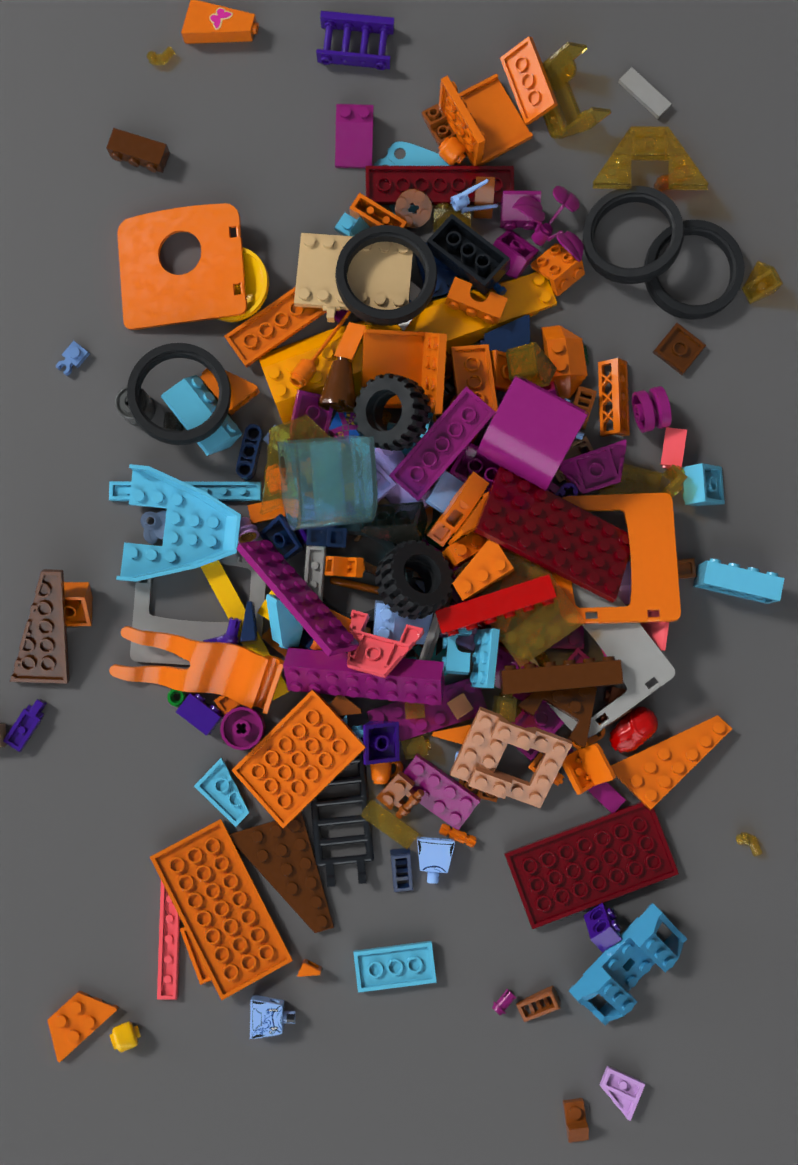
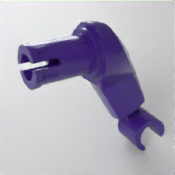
[203,617,242,645]

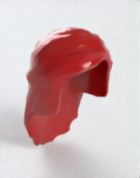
[609,707,658,753]

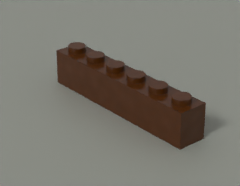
[499,656,623,695]

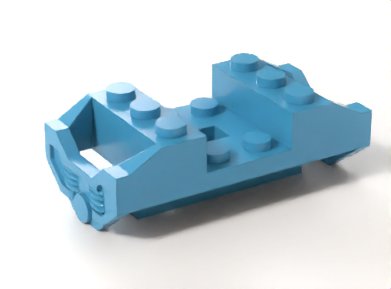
[569,903,687,1026]

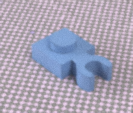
[56,341,90,376]

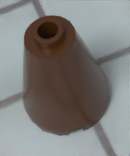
[318,357,357,413]

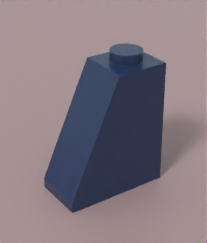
[480,315,530,357]

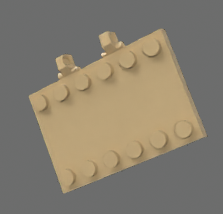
[294,233,413,325]

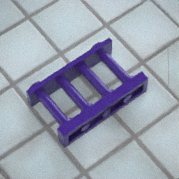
[316,11,394,70]

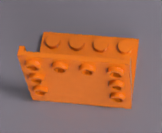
[439,73,533,166]
[361,329,447,414]

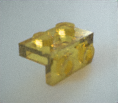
[433,203,471,232]
[661,465,687,498]

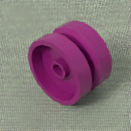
[632,386,672,433]
[220,707,266,750]

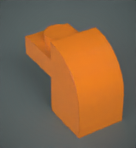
[324,556,365,578]

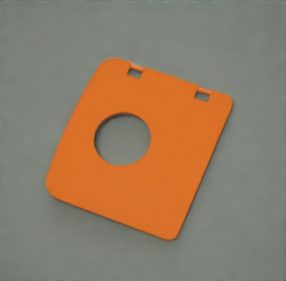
[117,203,247,330]

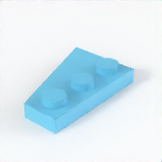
[194,757,250,827]

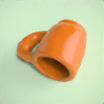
[370,761,403,784]

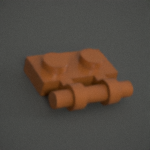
[376,770,424,819]

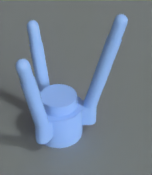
[450,179,498,214]

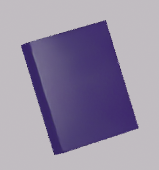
[363,721,400,765]

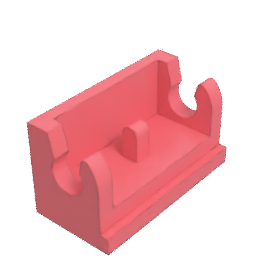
[660,427,687,471]

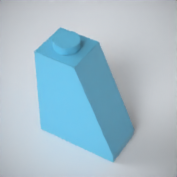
[266,594,303,649]

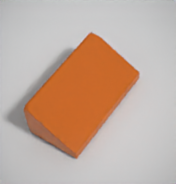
[334,322,367,363]

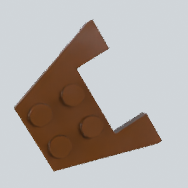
[517,686,597,748]

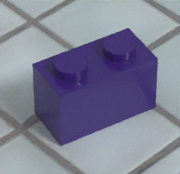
[176,693,223,736]

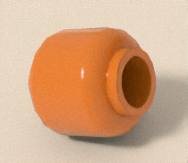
[438,136,466,166]

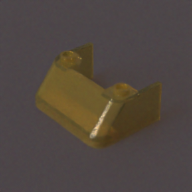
[542,42,611,139]

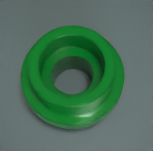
[167,689,187,707]

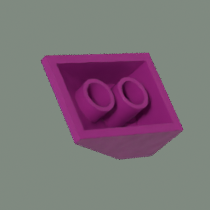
[335,104,374,169]

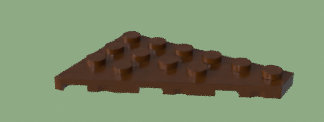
[229,812,334,933]

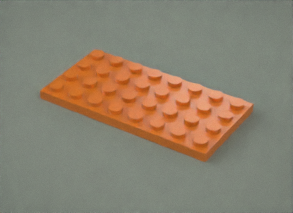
[150,819,293,1001]

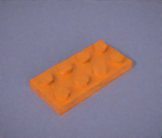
[500,36,558,125]
[450,344,498,419]

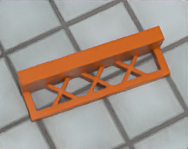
[598,358,630,437]

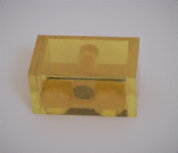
[493,693,517,722]

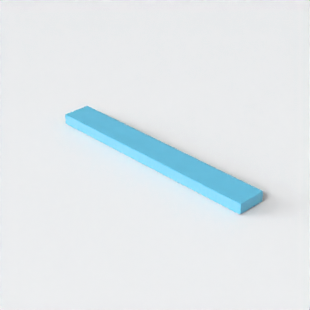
[109,481,262,502]

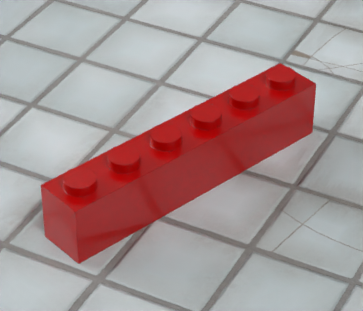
[435,574,558,637]

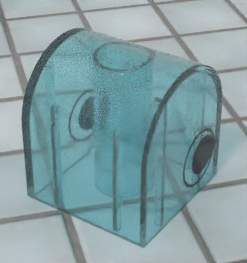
[277,435,378,530]

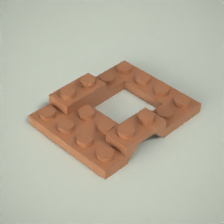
[450,707,572,808]

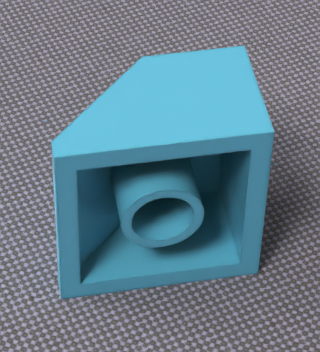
[681,463,725,506]

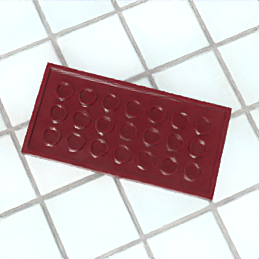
[474,466,630,603]
[504,802,679,929]

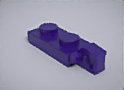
[3,699,47,752]

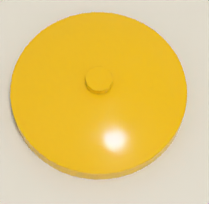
[218,247,269,322]

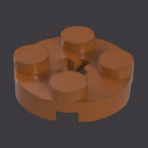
[395,189,432,228]

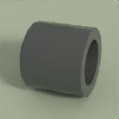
[115,386,155,426]

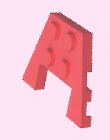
[347,609,424,678]

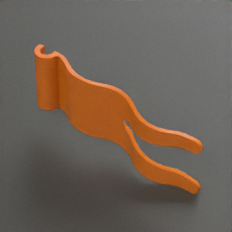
[109,626,284,714]

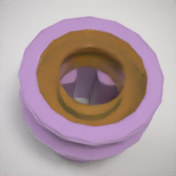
[238,517,259,544]

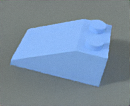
[372,600,433,644]

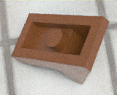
[563,1098,589,1143]

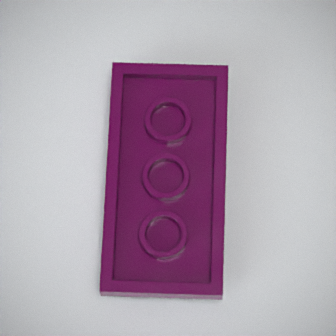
[403,753,481,830]

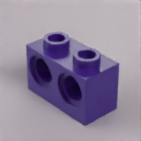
[584,902,622,953]

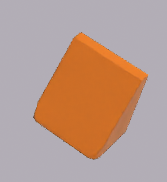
[297,959,322,977]

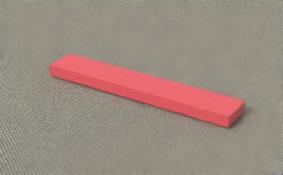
[157,881,180,1000]

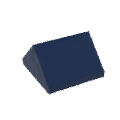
[259,514,304,561]

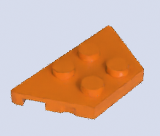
[48,990,119,1063]

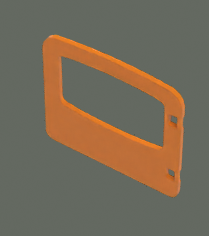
[555,493,681,624]

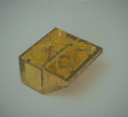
[506,342,557,387]

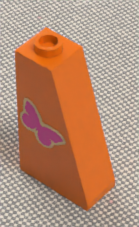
[181,0,259,44]

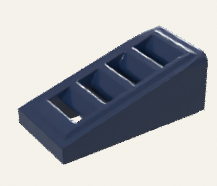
[240,601,258,642]
[390,848,413,892]

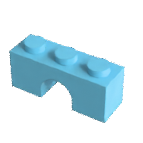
[441,628,472,675]

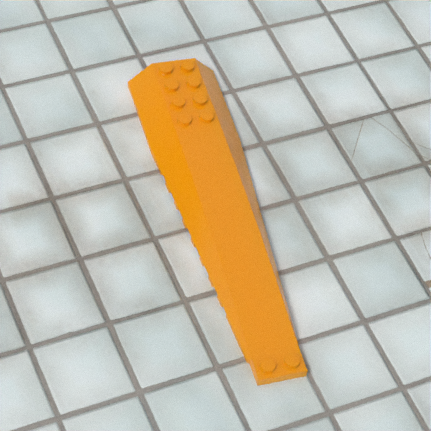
[259,272,557,426]

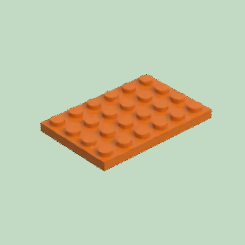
[231,689,366,828]

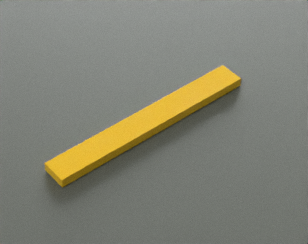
[201,560,290,701]

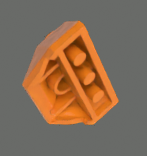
[541,325,588,399]

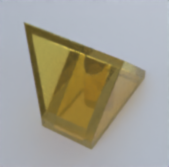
[742,261,783,304]

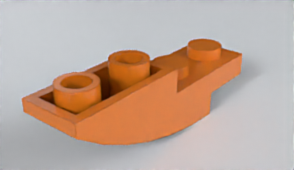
[427,471,489,547]

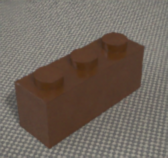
[106,128,170,173]

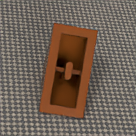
[329,695,362,716]

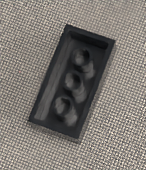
[427,214,510,296]

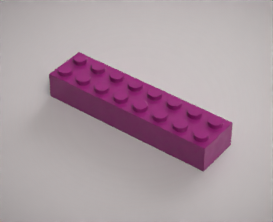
[283,648,445,705]

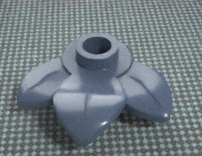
[140,510,166,545]

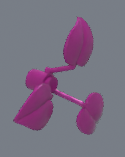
[512,186,584,262]

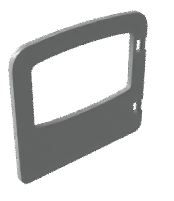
[130,551,266,665]
[508,583,675,738]

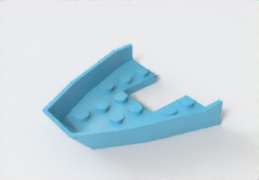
[116,464,241,582]

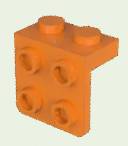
[531,243,585,297]
[562,743,616,795]

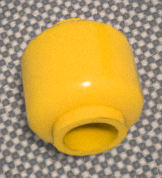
[110,1021,141,1052]

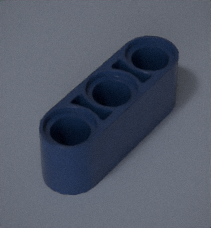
[236,424,264,481]

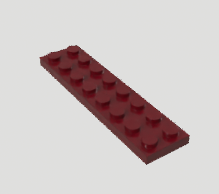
[366,166,514,205]

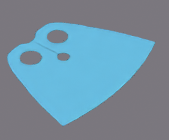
[373,141,450,215]

